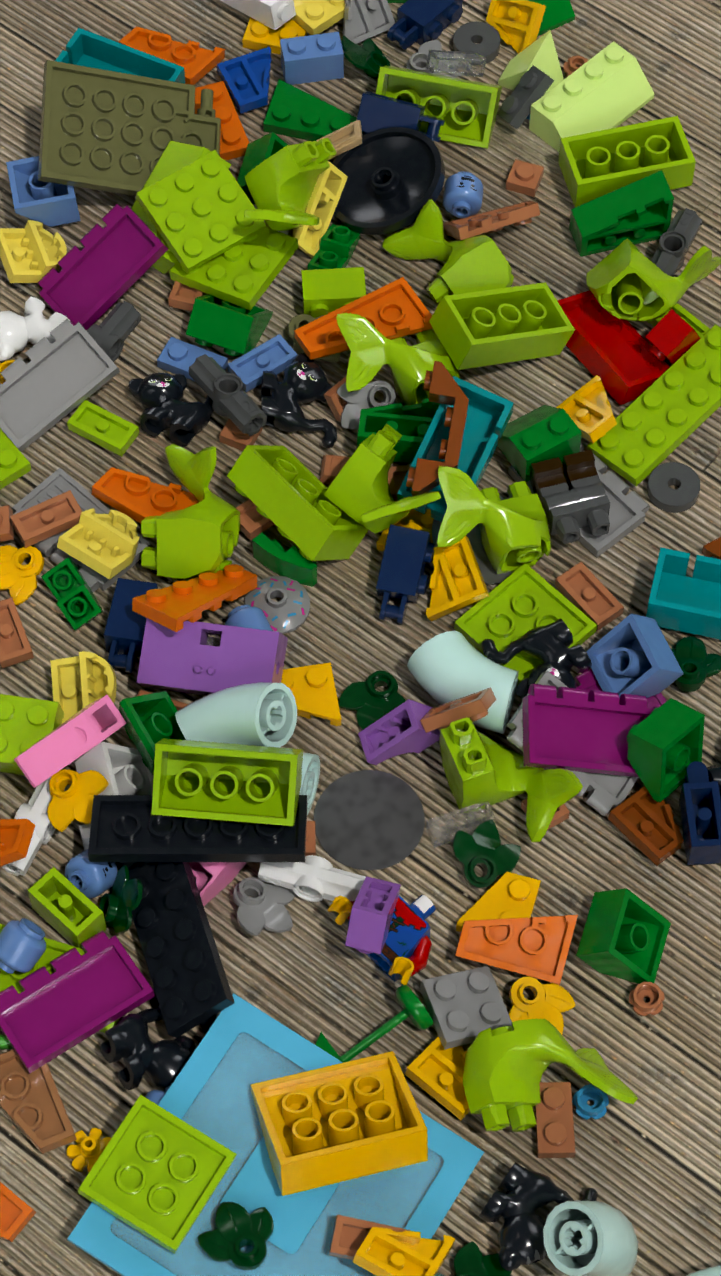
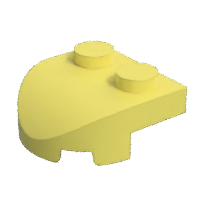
[292,0,345,35]
[0,220,67,283]
[57,508,140,580]
[50,651,117,724]

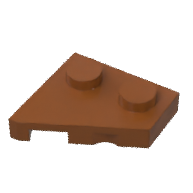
[608,786,684,866]

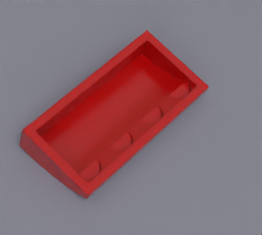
[557,290,670,405]

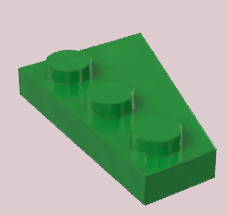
[263,79,357,141]

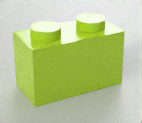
[301,267,366,318]
[27,867,107,949]

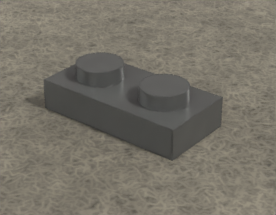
[497,65,554,130]

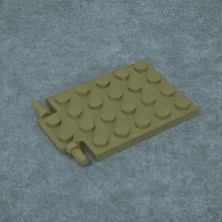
[38,60,221,196]

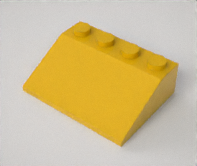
[251,1051,428,1196]

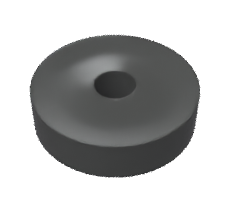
[453,21,500,65]
[647,462,700,513]

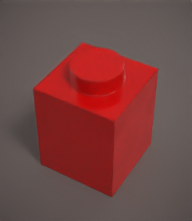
[645,309,700,364]

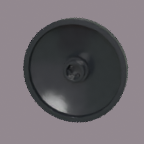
[333,127,445,235]

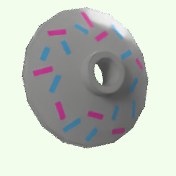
[245,576,310,634]

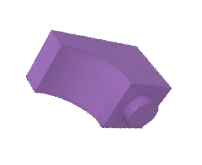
[358,699,440,765]
[345,876,401,954]

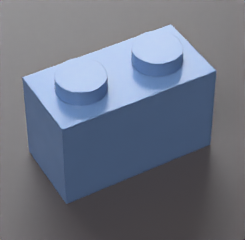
[280,32,344,85]

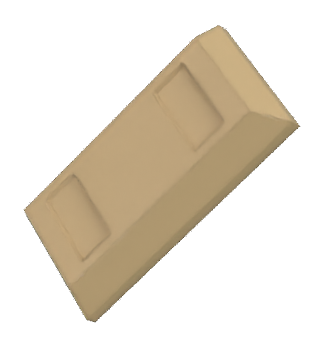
[316,120,362,160]

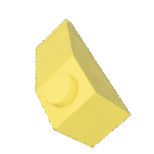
[293,161,348,258]

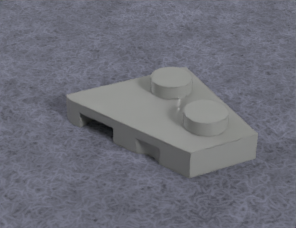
[343,0,395,44]

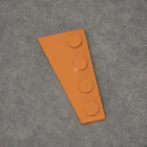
[294,277,433,360]
[132,564,257,632]

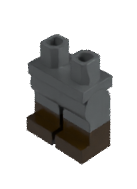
[530,449,610,544]

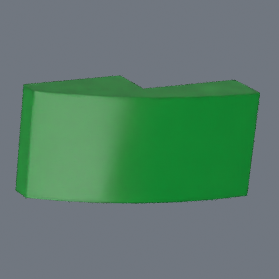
[307,224,360,270]
[252,533,318,587]
[41,557,103,631]

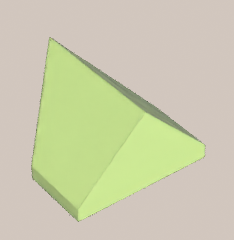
[498,30,564,95]

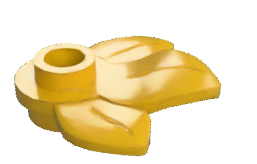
[0,545,44,606]
[47,769,109,832]
[509,976,575,1035]

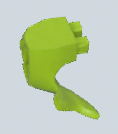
[244,138,336,231]
[382,199,514,303]
[586,238,721,321]
[336,313,460,406]
[324,424,442,534]
[141,444,240,579]
[437,466,551,574]
[439,717,583,842]
[463,1019,638,1132]

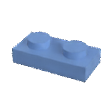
[228,334,298,392]
[157,337,228,381]

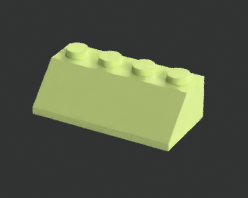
[529,41,655,152]

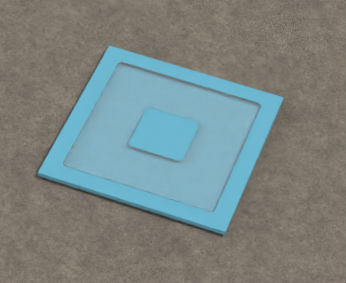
[67,993,484,1276]

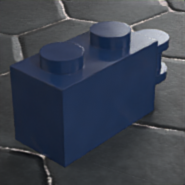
[387,0,463,50]
[357,91,445,142]
[376,525,435,624]
[104,578,158,673]
[679,761,721,865]

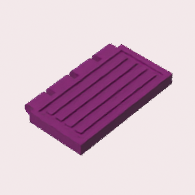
[38,204,168,330]
[522,684,654,777]
[0,930,154,1074]

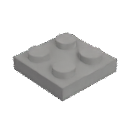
[419,966,512,1049]

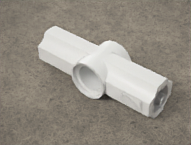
[1,776,71,876]
[258,855,366,902]

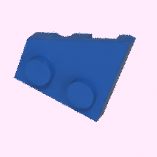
[217,47,271,114]

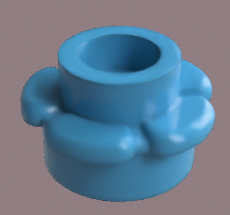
[572,1084,609,1120]

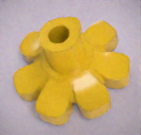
[67,1128,111,1173]

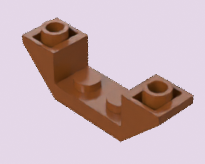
[406,361,469,496]

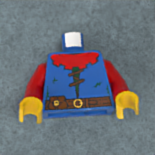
[327,894,436,985]

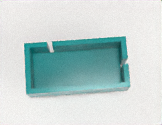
[55,28,186,84]
[397,376,514,522]
[646,547,721,640]

